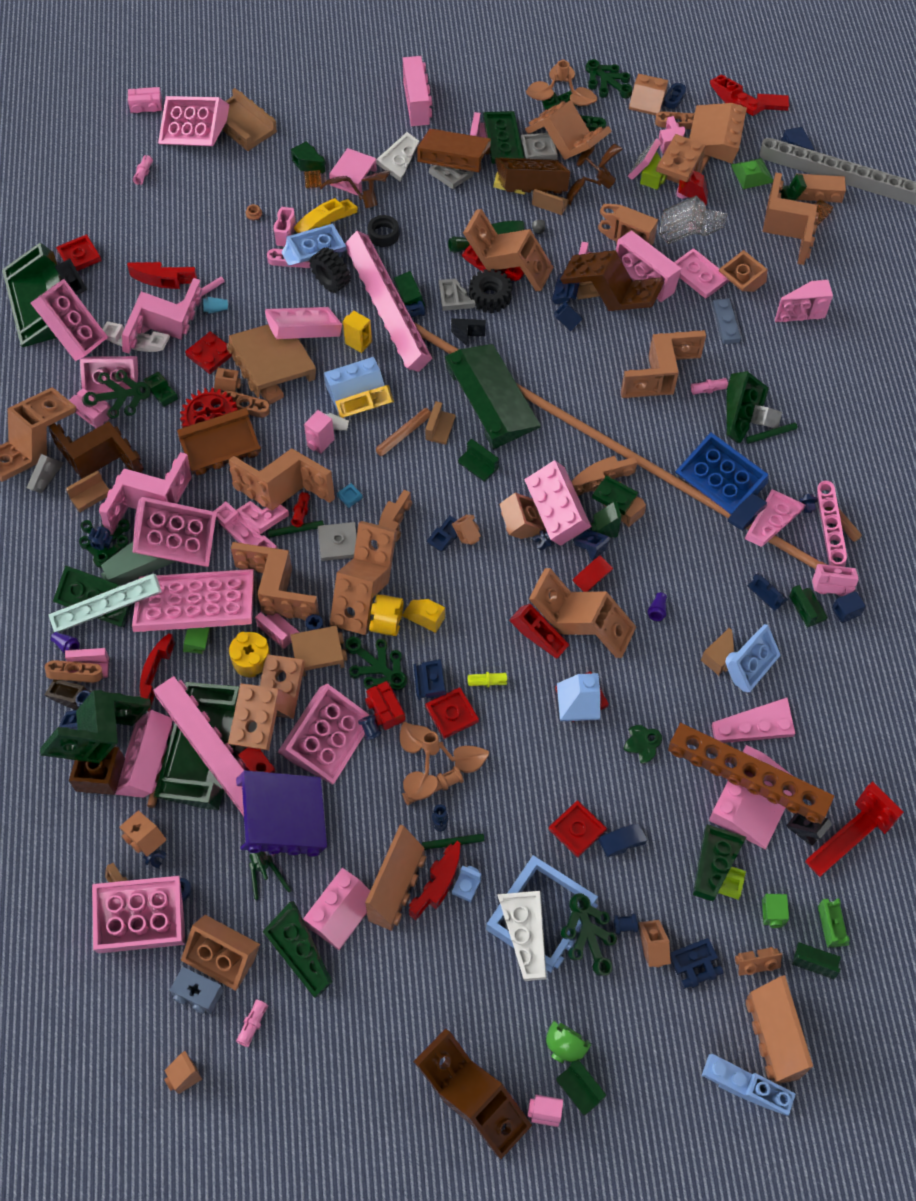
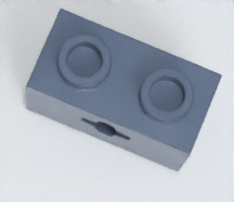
[169,967,224,1014]

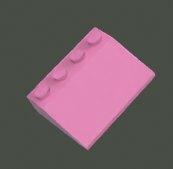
[158,96,230,146]
[133,497,217,567]
[278,684,369,785]
[709,745,793,850]
[92,876,185,953]

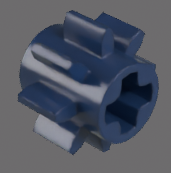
[88,526,113,550]

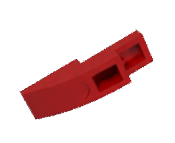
[710,74,765,116]
[127,262,198,289]
[409,841,461,920]

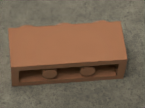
[795,174,846,203]

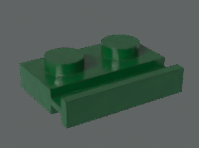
[592,475,638,515]

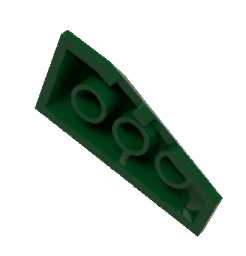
[727,371,769,443]

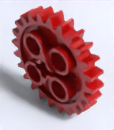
[180,388,238,428]

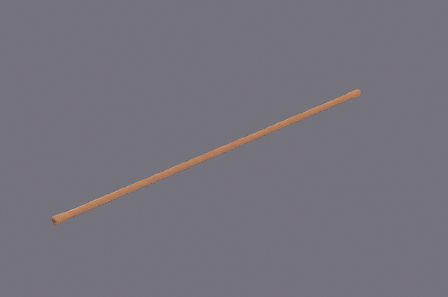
[414,322,827,570]

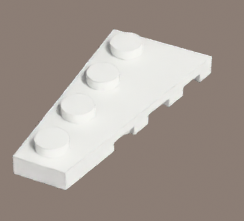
[497,891,547,981]

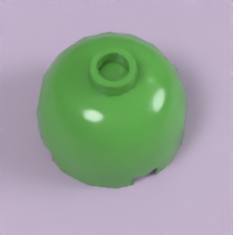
[546,1020,592,1064]

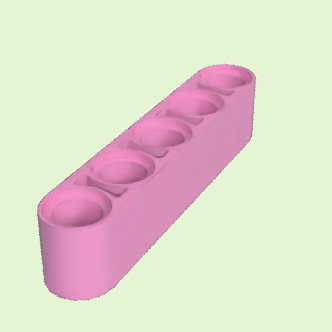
[817,481,847,567]

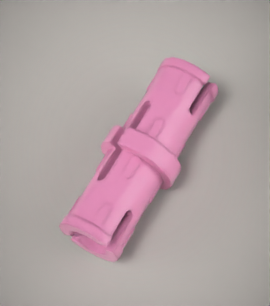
[133,155,153,185]
[691,378,728,395]
[236,1000,268,1047]

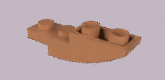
[571,456,637,496]
[377,490,412,548]

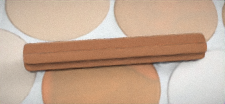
[376,408,431,456]

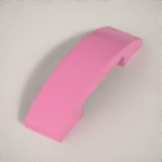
[213,501,277,549]

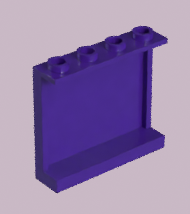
[236,770,327,857]

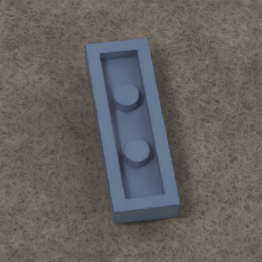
[712,298,741,344]

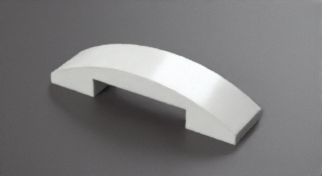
[103,321,170,352]

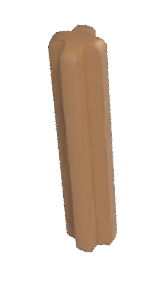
[825,507,862,542]

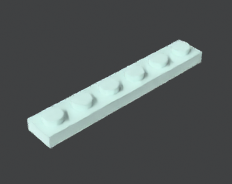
[48,574,162,632]

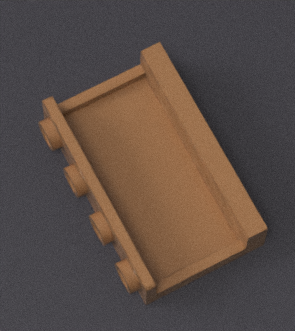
[222,88,277,151]

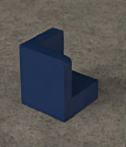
[554,301,582,331]
[832,591,866,623]

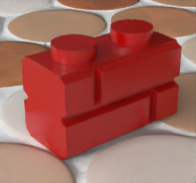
[365,681,405,730]

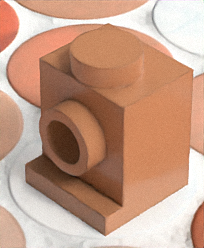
[214,368,241,392]
[452,514,481,545]

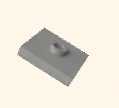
[521,133,558,160]
[318,522,357,561]

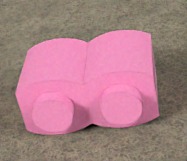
[273,207,296,247]
[527,1095,563,1127]

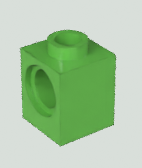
[762,894,789,928]

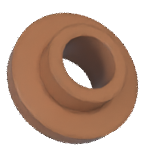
[245,204,262,220]

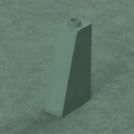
[101,542,175,585]

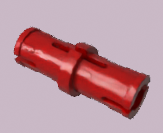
[291,492,310,527]

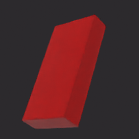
[756,93,789,111]

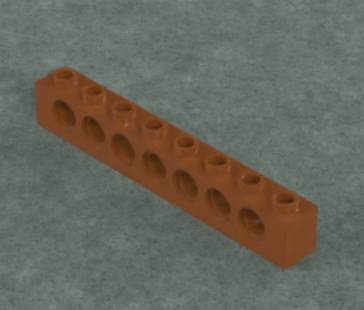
[668,722,834,824]

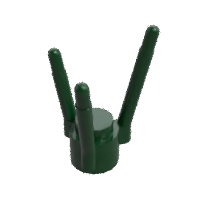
[249,851,291,900]

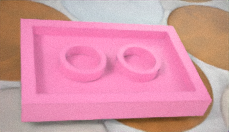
[674,248,729,299]

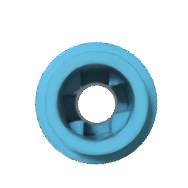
[203,297,228,314]

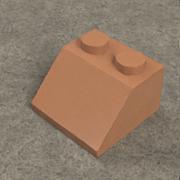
[629,74,669,115]
[719,250,768,292]
[499,492,547,539]

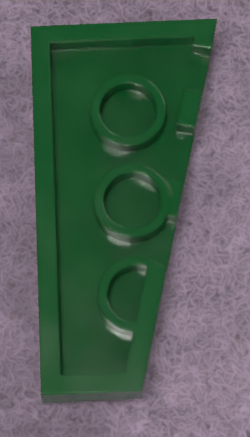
[693,824,746,902]
[262,901,332,998]

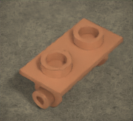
[735,947,782,976]

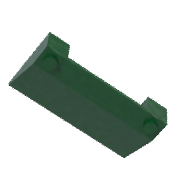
[2,243,61,347]
[444,344,541,450]
[154,682,240,810]

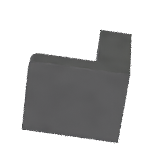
[751,405,782,429]

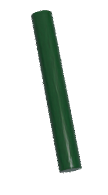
[746,422,798,444]
[268,520,324,538]
[422,833,484,850]

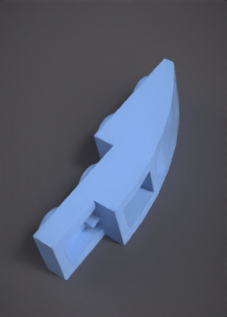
[701,1054,796,1116]

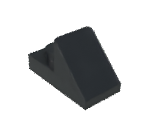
[54,259,87,295]
[451,318,486,346]
[786,813,832,845]

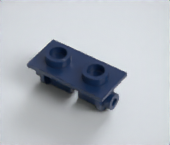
[747,573,788,611]

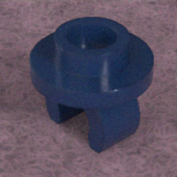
[799,494,818,513]
[533,530,553,550]
[143,849,167,868]

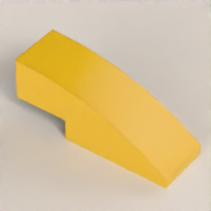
[335,385,394,418]

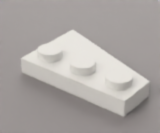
[376,132,419,182]

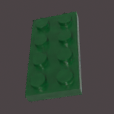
[483,111,524,164]
[53,565,132,627]

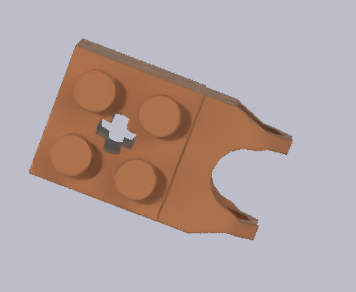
[598,204,658,245]

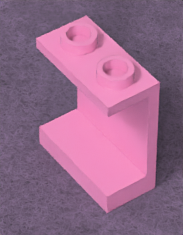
[329,148,377,195]

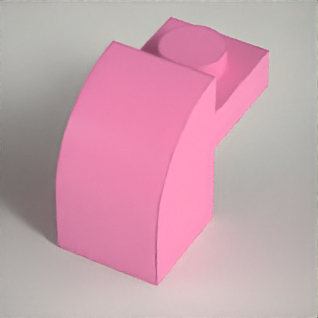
[658,116,685,154]

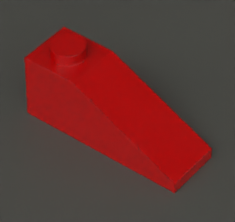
[509,604,569,659]

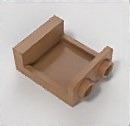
[290,626,347,677]

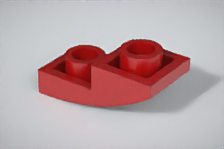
[572,555,613,592]

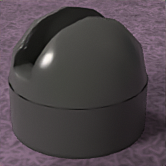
[532,220,546,234]

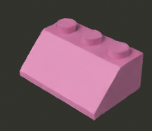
[80,356,138,394]
[303,868,370,950]

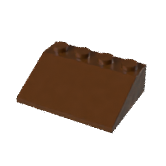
[495,157,570,194]

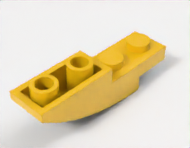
[294,198,358,233]

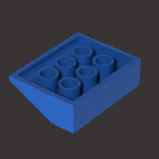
[675,432,769,515]

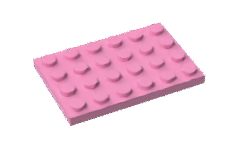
[132,569,254,632]

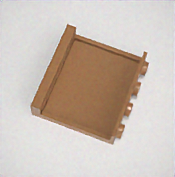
[227,324,316,397]

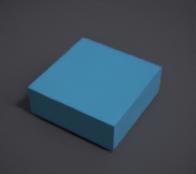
[337,483,363,508]

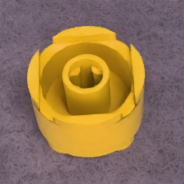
[369,594,404,636]
[229,632,270,677]

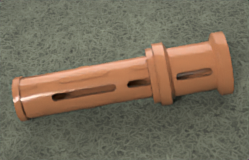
[402,766,464,806]

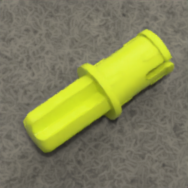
[467,672,507,687]

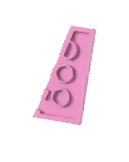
[745,489,806,547]
[712,698,795,743]

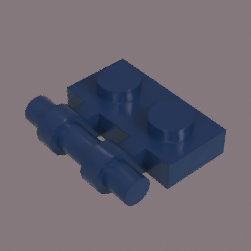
[670,938,724,989]

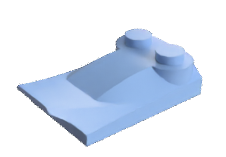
[282,224,346,266]
[726,624,780,692]

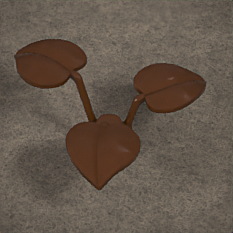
[566,144,623,205]
[320,171,391,208]

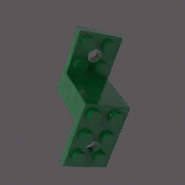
[40,690,151,763]

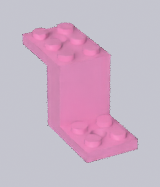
[122,278,202,354]
[99,452,192,535]

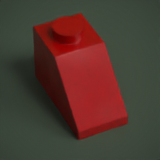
[678,170,708,206]

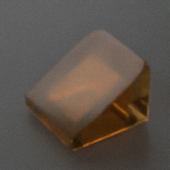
[304,170,322,188]

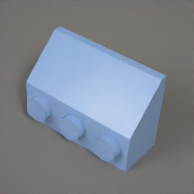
[324,357,385,412]

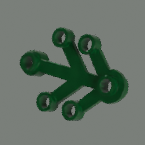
[585,59,633,99]
[82,370,151,419]
[79,519,131,569]
[346,637,407,690]
[561,893,617,976]

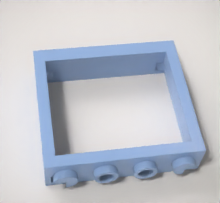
[486,855,598,973]

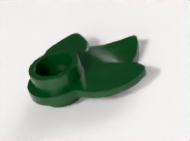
[624,725,662,764]

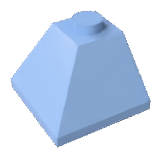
[557,673,600,721]

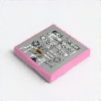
[628,138,661,180]

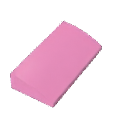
[265,307,342,339]

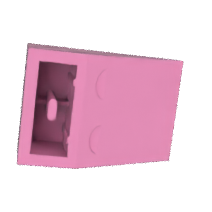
[775,280,833,322]

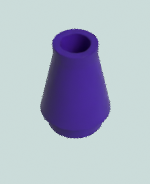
[647,592,667,621]
[51,631,80,654]

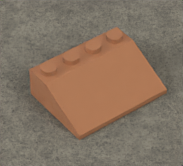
[689,103,747,163]
[365,825,427,931]
[746,975,813,1084]

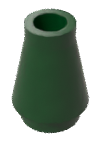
[448,236,470,253]

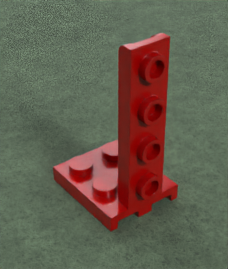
[805,781,904,877]

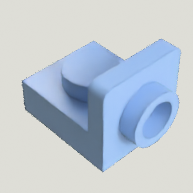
[452,866,482,902]

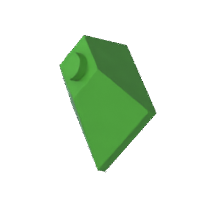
[731,158,773,189]

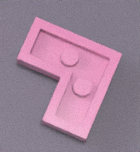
[236,501,289,534]

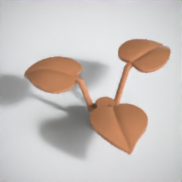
[526,59,597,106]
[400,722,489,800]

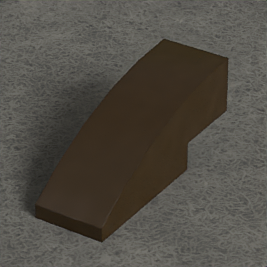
[44,679,92,710]

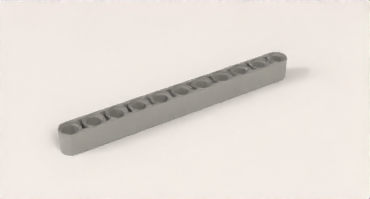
[759,138,916,206]

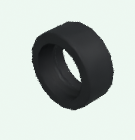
[368,215,399,247]

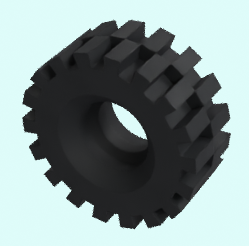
[309,247,351,293]
[469,269,512,313]

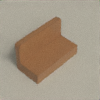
[532,189,569,215]
[425,401,456,444]
[66,471,110,513]

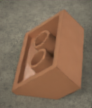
[181,915,260,991]

